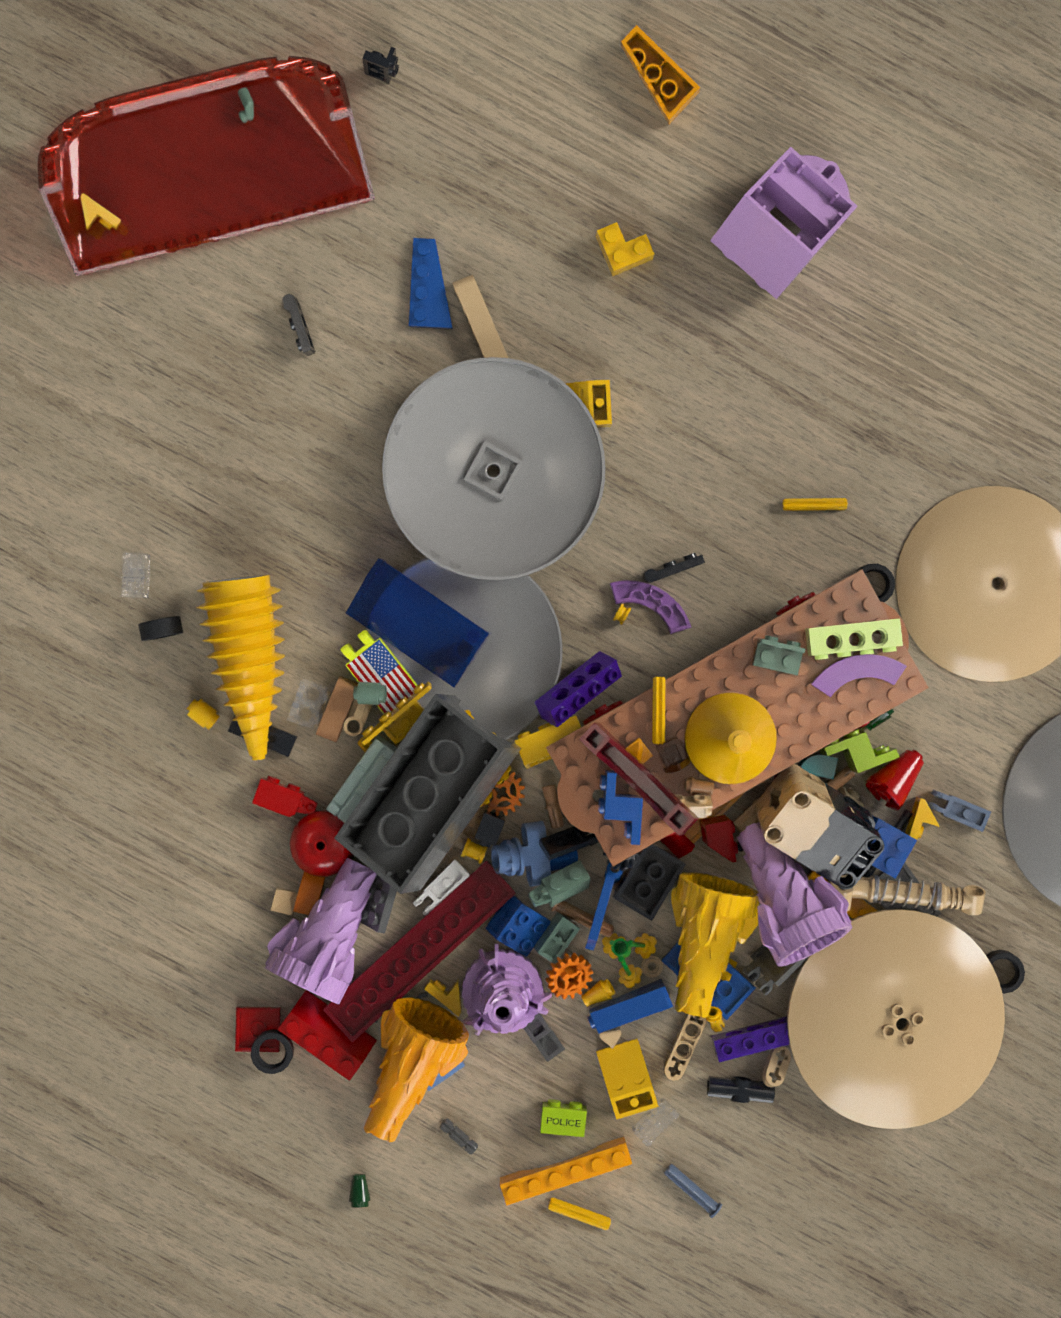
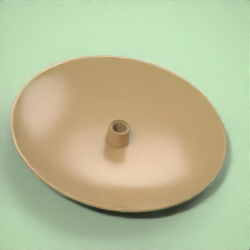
[896,486,1061,682]

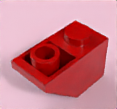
[699,815,738,863]

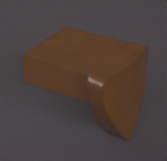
[656,737,691,773]

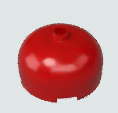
[290,810,354,877]

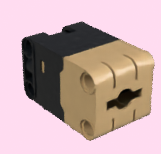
[755,764,885,890]

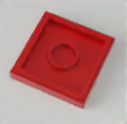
[235,1006,281,1052]

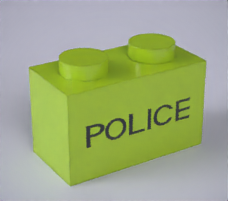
[540,1099,587,1137]

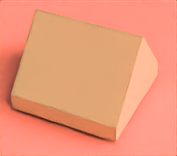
[599,1026,622,1049]

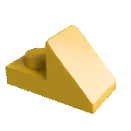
[81,193,121,231]
[905,797,939,840]
[424,978,462,1017]

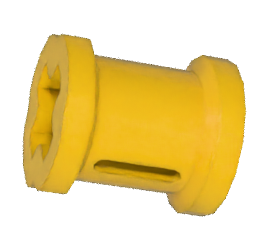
[461,838,488,864]

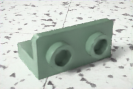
[752,635,806,676]

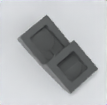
[523,1013,566,1062]

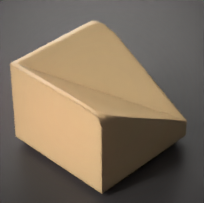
[270,887,298,916]

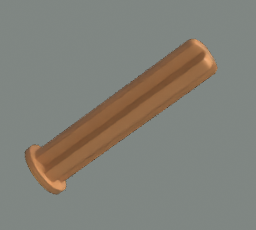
[551,901,614,937]

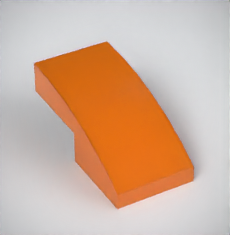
[293,872,325,915]

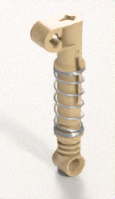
[828,875,986,915]

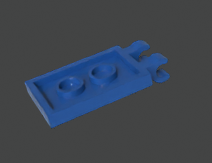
[585,863,623,951]

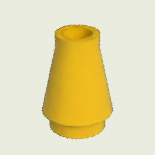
[581,979,615,1007]

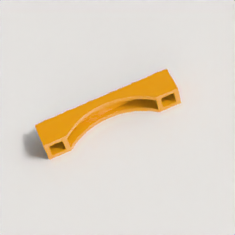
[500,1136,632,1206]

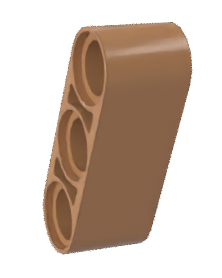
[316,676,358,743]

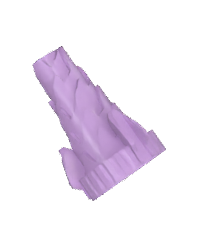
[737,822,852,967]
[265,858,377,1004]
[462,944,552,1036]

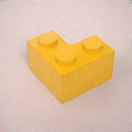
[595,222,655,277]

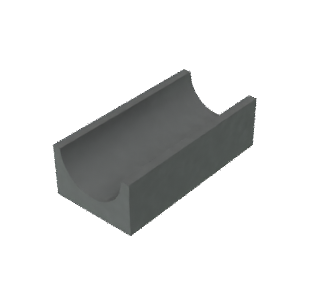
[334,694,522,894]

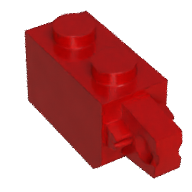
[252,775,318,817]

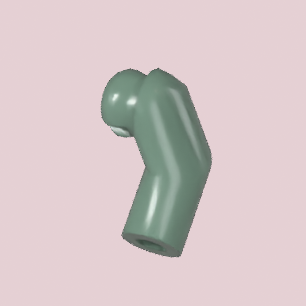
[238,88,254,123]

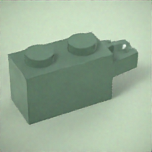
[528,860,591,907]

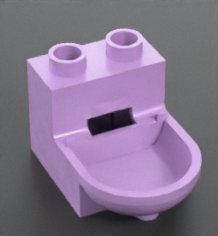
[710,147,858,299]

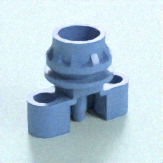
[491,821,551,887]

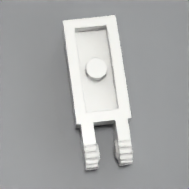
[413,859,470,916]

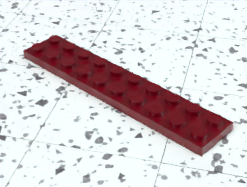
[323,860,516,1043]

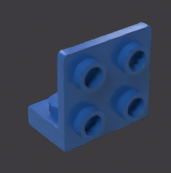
[485,895,551,957]

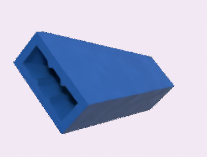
[587,979,674,1034]

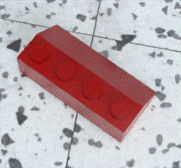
[278,990,377,1081]

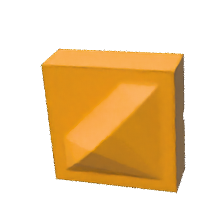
[626,738,653,764]

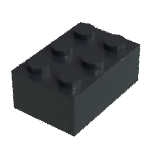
[613,844,686,921]

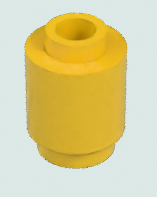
[187,698,220,730]

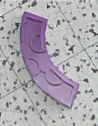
[610,580,692,634]
[811,654,907,697]

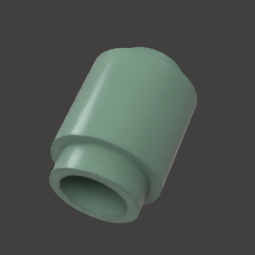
[353,682,387,705]

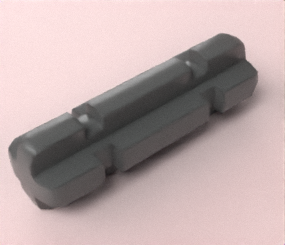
[440,1119,478,1155]

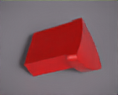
[660,833,695,858]

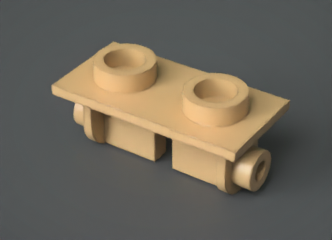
[675,794,713,818]

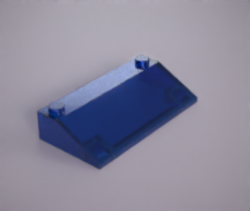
[346,558,491,688]

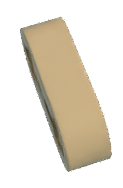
[762,1046,791,1087]

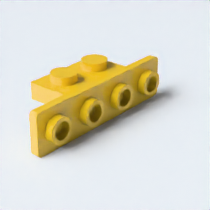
[361,681,432,746]

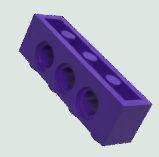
[535,651,622,727]
[711,1016,789,1062]

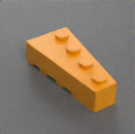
[621,25,700,125]

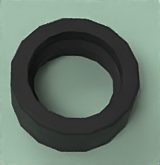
[855,563,895,602]
[138,616,183,641]
[986,950,1025,994]
[251,1029,294,1074]

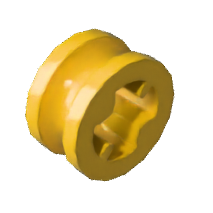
[613,603,631,625]

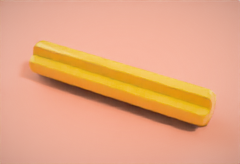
[782,498,848,511]
[652,677,665,744]
[548,1197,611,1230]

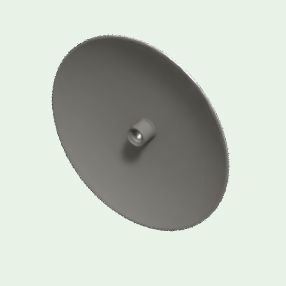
[367,558,563,740]

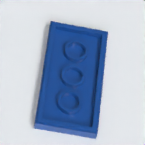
[661,941,756,1020]

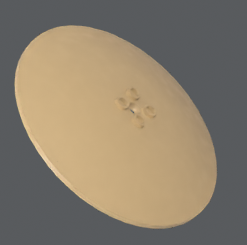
[787,909,1005,1129]

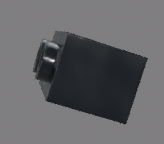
[475,809,505,848]

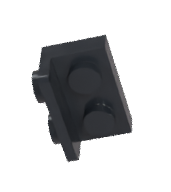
[362,47,399,83]

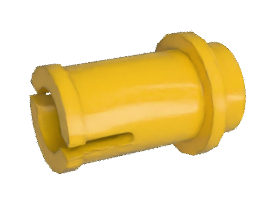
[706,1006,725,1032]

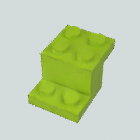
[819,729,899,773]

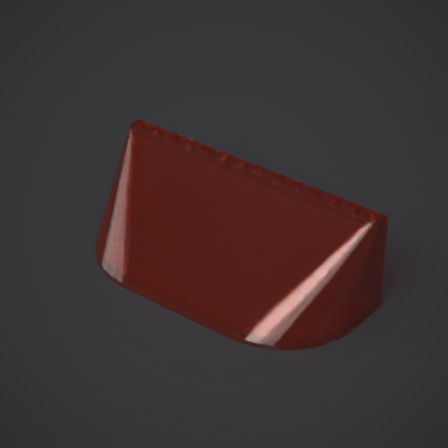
[38,56,375,276]

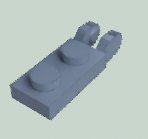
[927,789,991,832]

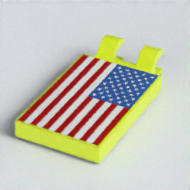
[340,630,418,714]

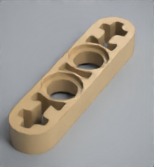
[664,1014,707,1081]

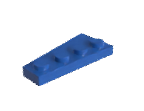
[409,238,453,329]

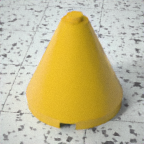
[684,693,777,784]

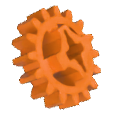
[482,771,525,816]
[545,952,593,999]

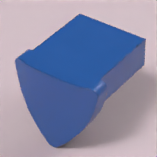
[550,850,578,871]

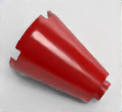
[865,750,924,811]

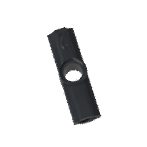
[707,1076,775,1103]

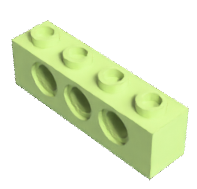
[805,618,903,660]

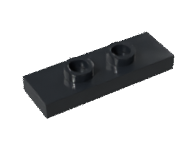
[228,715,298,757]

